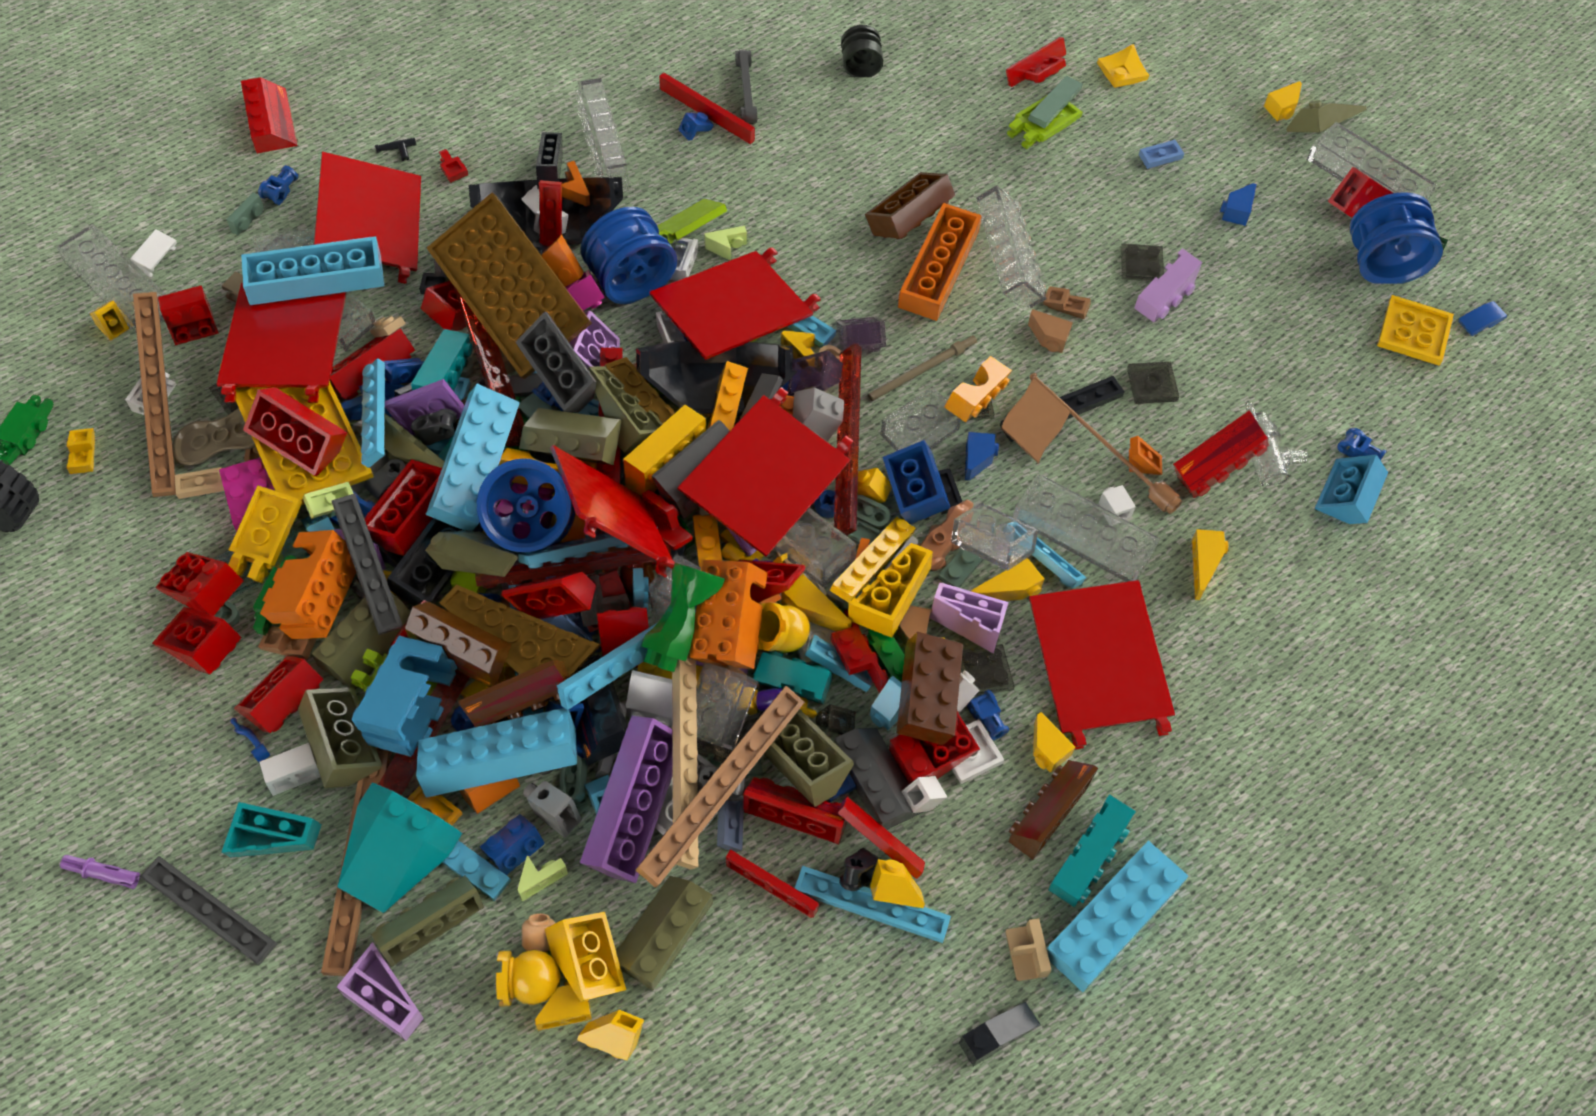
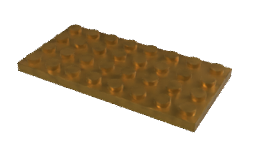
[427,192,592,379]

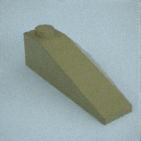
[1286,100,1367,132]
[588,366,662,453]
[384,413,445,468]
[425,530,518,577]

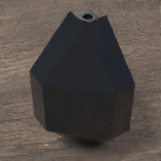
[468,177,623,245]
[636,341,798,418]

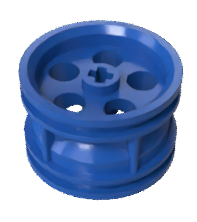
[1349,192,1443,284]
[580,207,677,304]
[477,459,576,552]

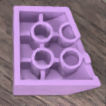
[569,310,620,369]

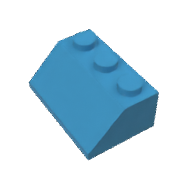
[1315,454,1388,524]

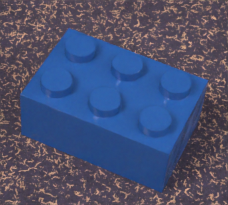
[882,440,951,524]

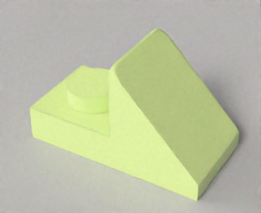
[704,226,747,260]
[302,482,354,519]
[517,856,568,901]

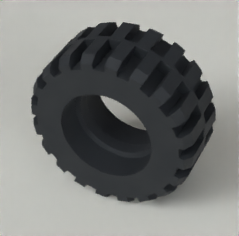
[0,460,39,532]

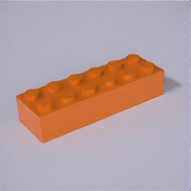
[898,203,982,321]

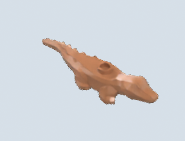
[917,499,973,571]

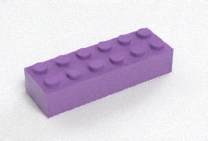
[580,716,673,883]

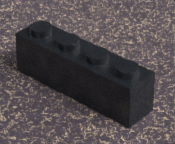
[536,132,563,189]

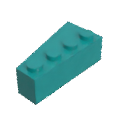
[411,329,473,392]
[1048,794,1136,908]

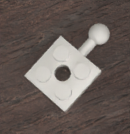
[952,719,1004,784]

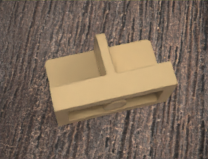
[1005,918,1051,981]

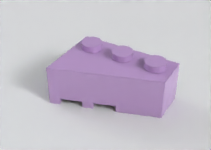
[1134,248,1202,322]
[929,583,1008,654]
[337,942,424,1041]

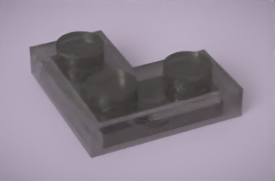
[581,574,630,627]

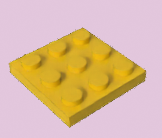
[1377,295,1454,366]

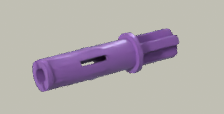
[60,855,140,889]

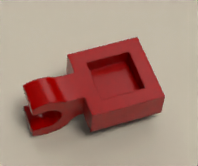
[439,149,468,183]

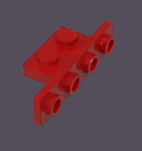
[1006,37,1066,87]
[642,490,693,550]
[830,609,888,694]

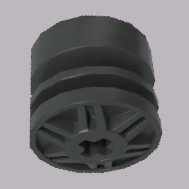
[841,25,884,78]

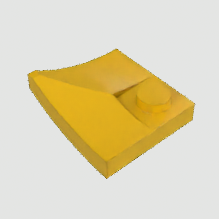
[1097,44,1149,88]

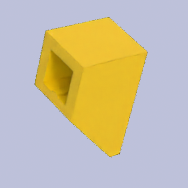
[837,468,892,503]
[577,1010,644,1061]

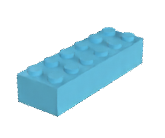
[241,236,384,305]
[426,384,520,531]
[416,708,577,798]
[1047,840,1188,992]

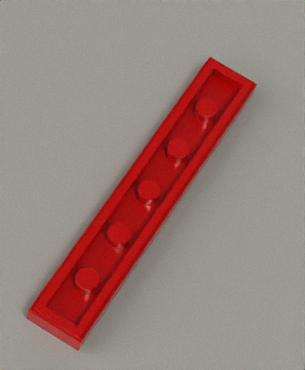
[659,72,755,145]

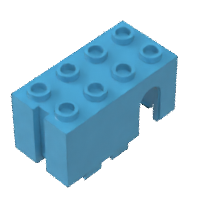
[352,636,457,757]

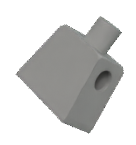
[523,781,582,838]

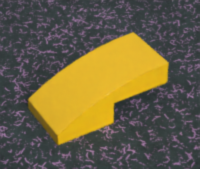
[67,428,95,474]

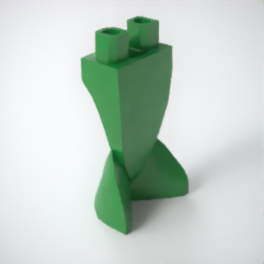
[641,563,725,672]

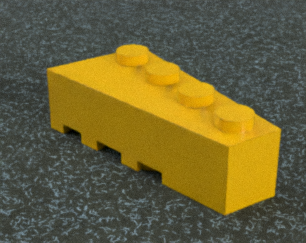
[623,405,706,496]
[848,543,933,638]

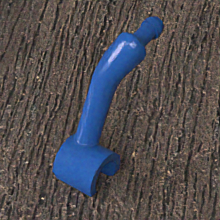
[230,718,271,764]

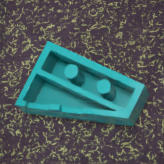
[753,651,833,705]
[221,802,322,858]

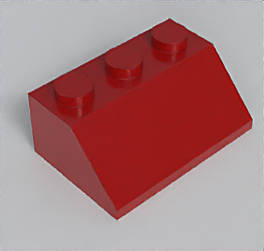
[501,572,596,619]
[234,655,324,734]

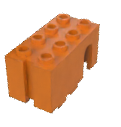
[260,530,356,639]
[689,560,767,669]

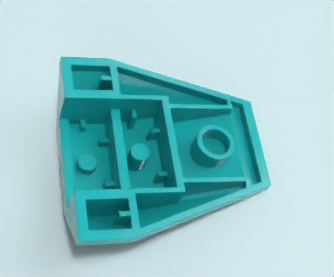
[337,782,463,913]

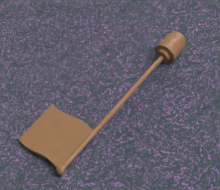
[1001,373,1182,514]

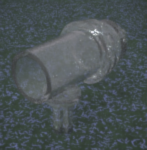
[1245,402,1309,487]

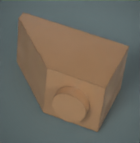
[1028,309,1073,353]
[897,605,931,646]

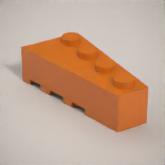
[541,235,584,287]

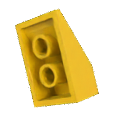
[545,912,626,1001]

